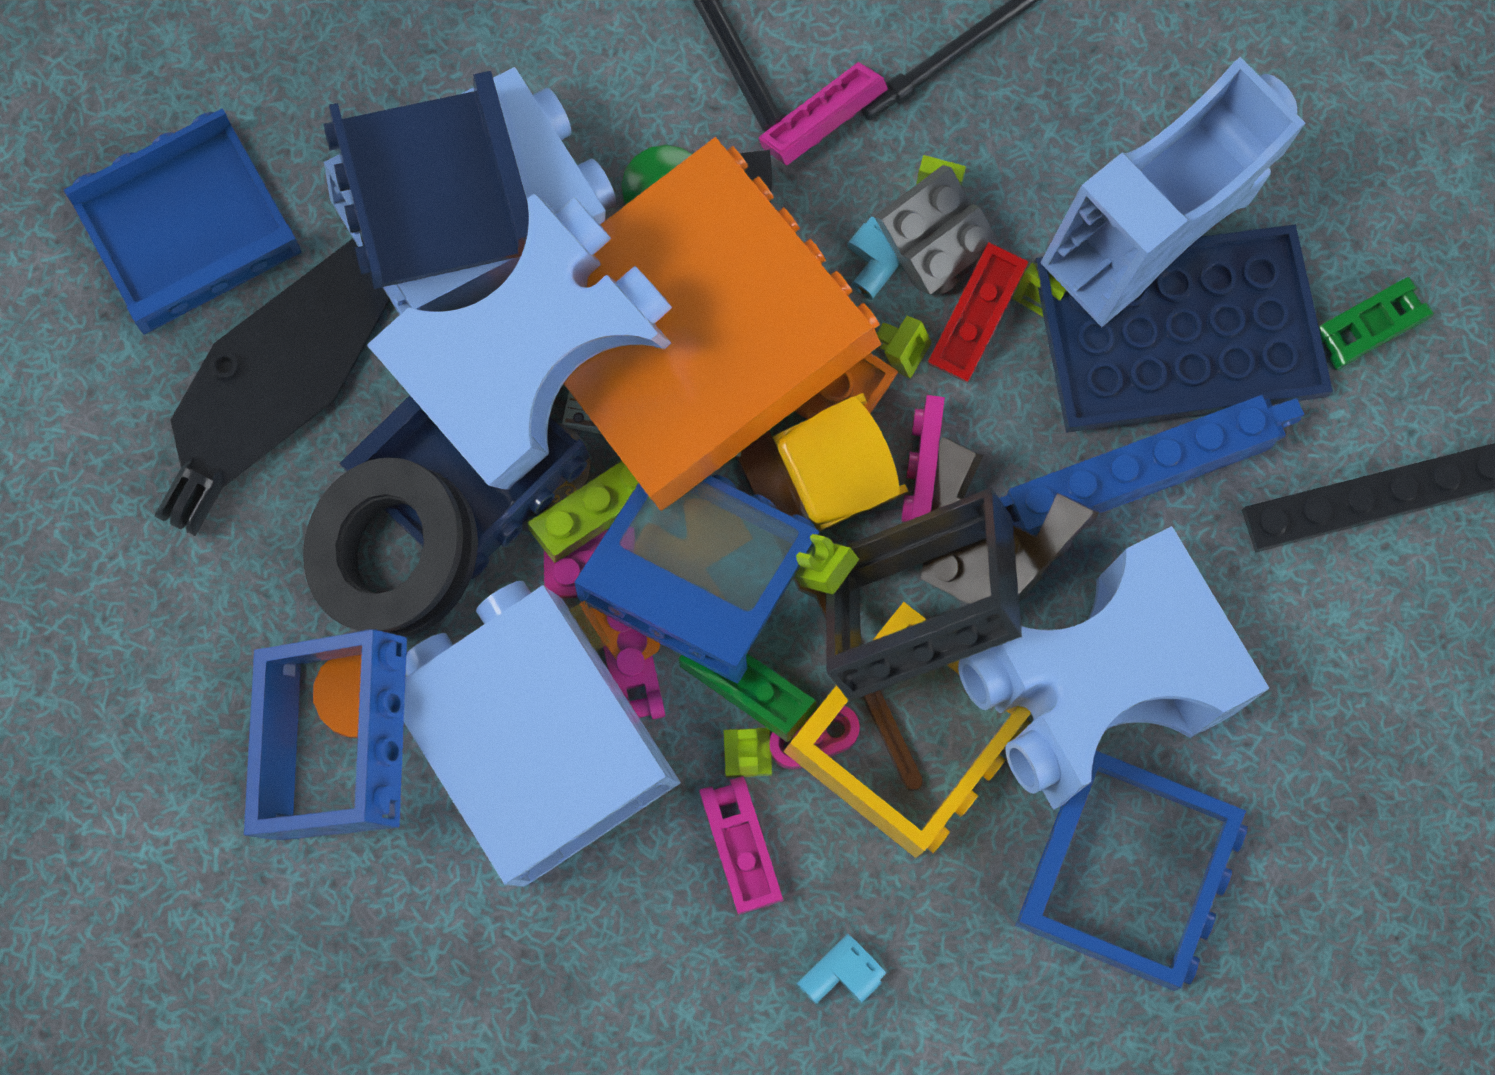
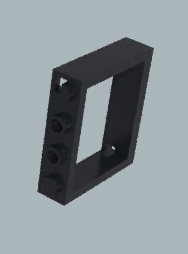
[826,487,1022,701]

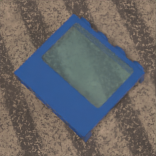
[574,474,820,684]

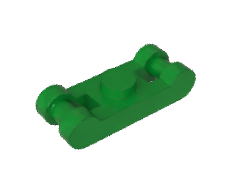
[1319,277,1434,370]

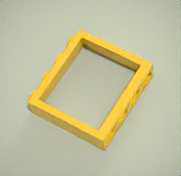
[784,602,1031,858]

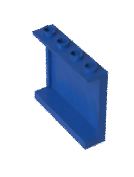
[64,108,302,335]

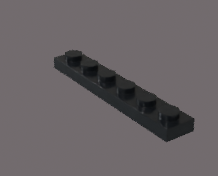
[1242,443,1495,553]

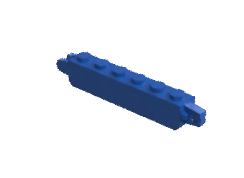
[999,395,1304,536]

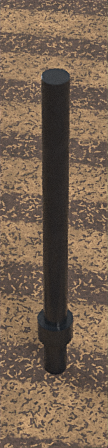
[861,0,1039,121]

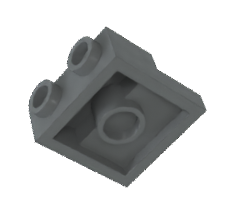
[874,165,999,295]

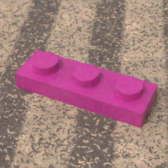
[901,395,945,522]

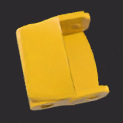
[773,393,908,531]

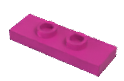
[758,62,888,166]

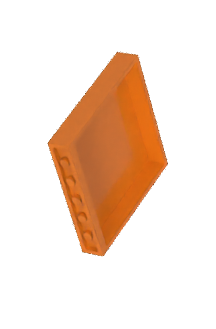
[563,137,881,512]

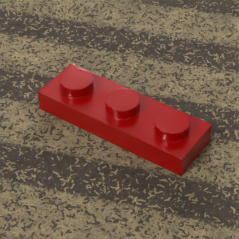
[928,242,1029,384]

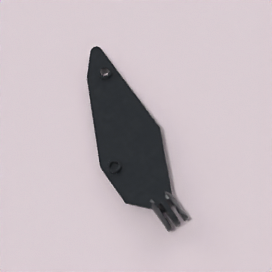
[154,238,390,536]

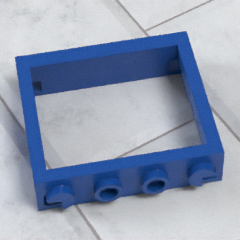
[244,629,407,840]
[1015,751,1248,991]

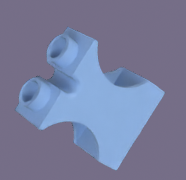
[1040,57,1305,327]
[367,193,672,490]
[958,526,1269,810]

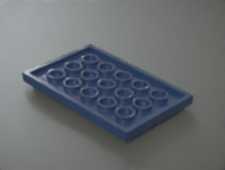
[1034,224,1333,433]

